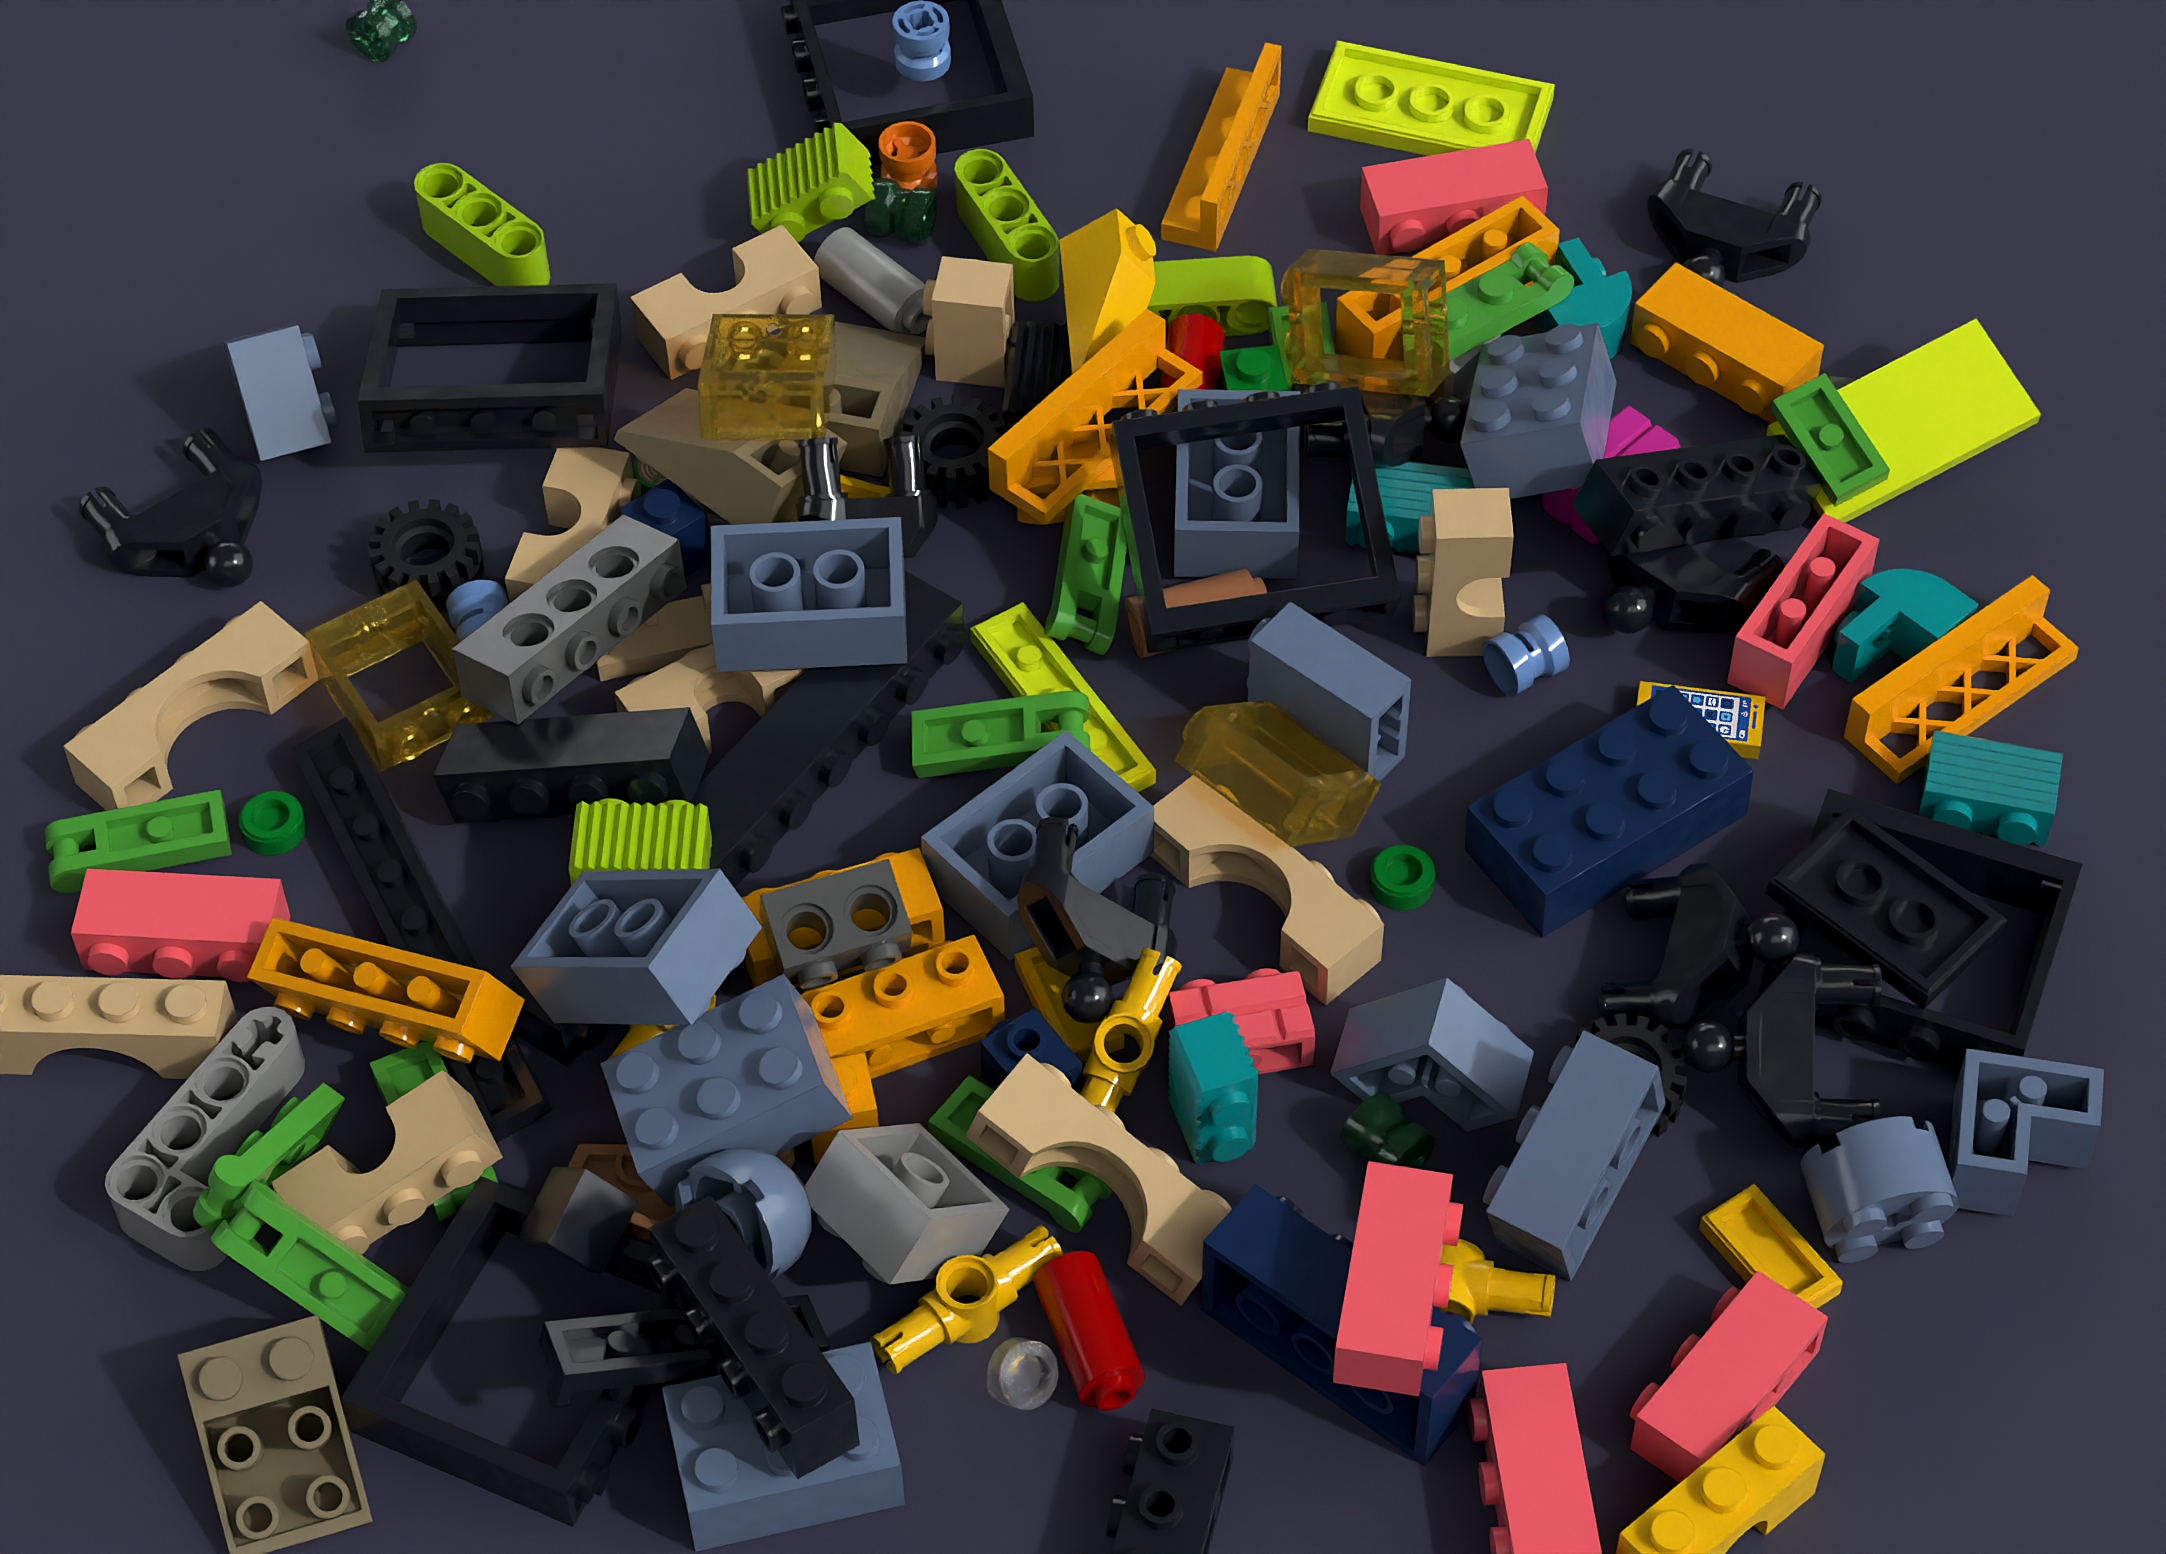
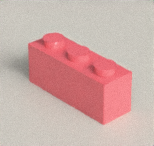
[1360,139,1548,257]
[1727,513,1879,710]
[71,869,291,982]
[1333,1161,1463,1396]
[1630,1271,1828,1483]
[1468,1363,1602,1554]

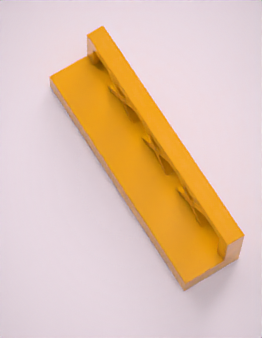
[1161,42,1282,252]
[988,309,1203,525]
[1844,575,2079,784]

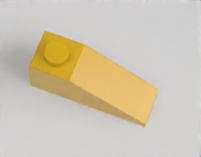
[1059,208,1156,373]

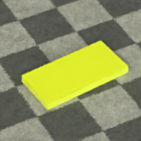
[1308,40,1555,156]
[1766,318,2041,523]

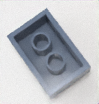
[1460,323,1617,499]
[1174,389,1300,579]
[711,517,907,672]
[921,730,1154,961]
[511,869,762,1025]
[601,974,853,1208]
[1483,1030,1666,1282]
[662,1342,905,1552]

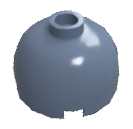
[675,1148,812,1280]

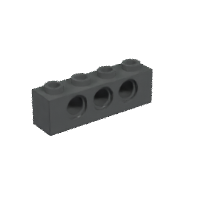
[452,515,687,725]

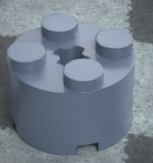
[1800,1116,1959,1263]

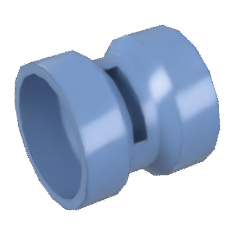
[892,0,951,82]
[446,580,509,645]
[1482,614,1570,696]

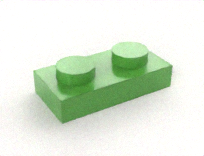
[1771,373,1890,507]

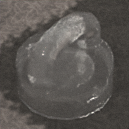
[985,1337,1059,1410]

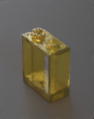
[1281,249,1450,397]
[698,314,837,439]
[305,580,494,772]
[1175,700,1382,847]

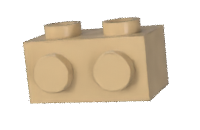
[923,256,1015,388]

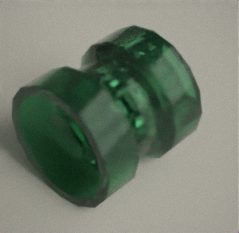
[865,177,938,246]
[1340,1092,1436,1169]

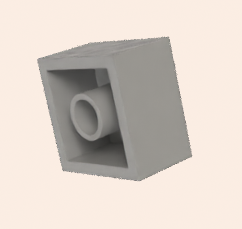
[804,1123,1010,1285]

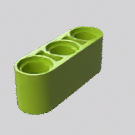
[954,149,1060,302]
[414,163,551,286]
[1147,256,1278,336]

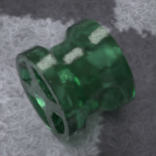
[345,0,417,63]

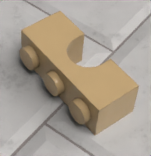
[630,225,822,380]
[505,447,641,604]
[1412,488,1514,657]
[614,643,808,754]
[271,1070,503,1255]

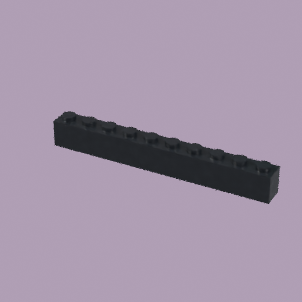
[506,571,966,1067]

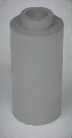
[814,227,932,335]

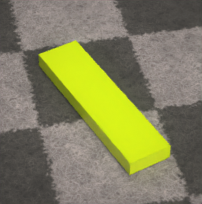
[970,602,1156,792]

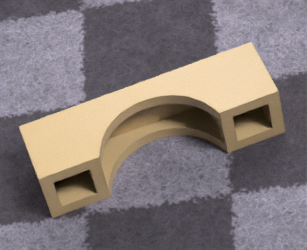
[63,601,319,811]
[1150,770,1384,1006]
[0,975,238,1079]
[965,1054,1232,1306]

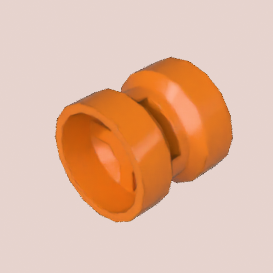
[879,121,938,202]

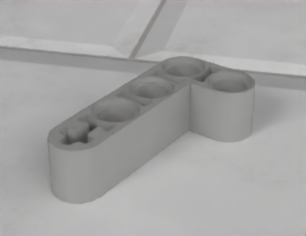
[105,1007,305,1272]

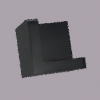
[517,1167,639,1274]

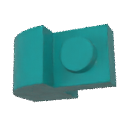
[1537,237,1632,359]
[1831,569,1979,684]

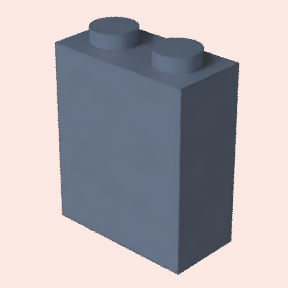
[1246,602,1411,795]

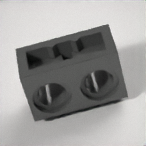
[759,859,913,989]

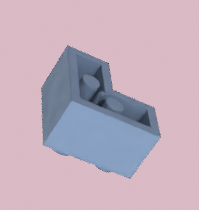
[223,323,338,461]
[1330,978,1534,1132]
[1948,1049,2104,1217]

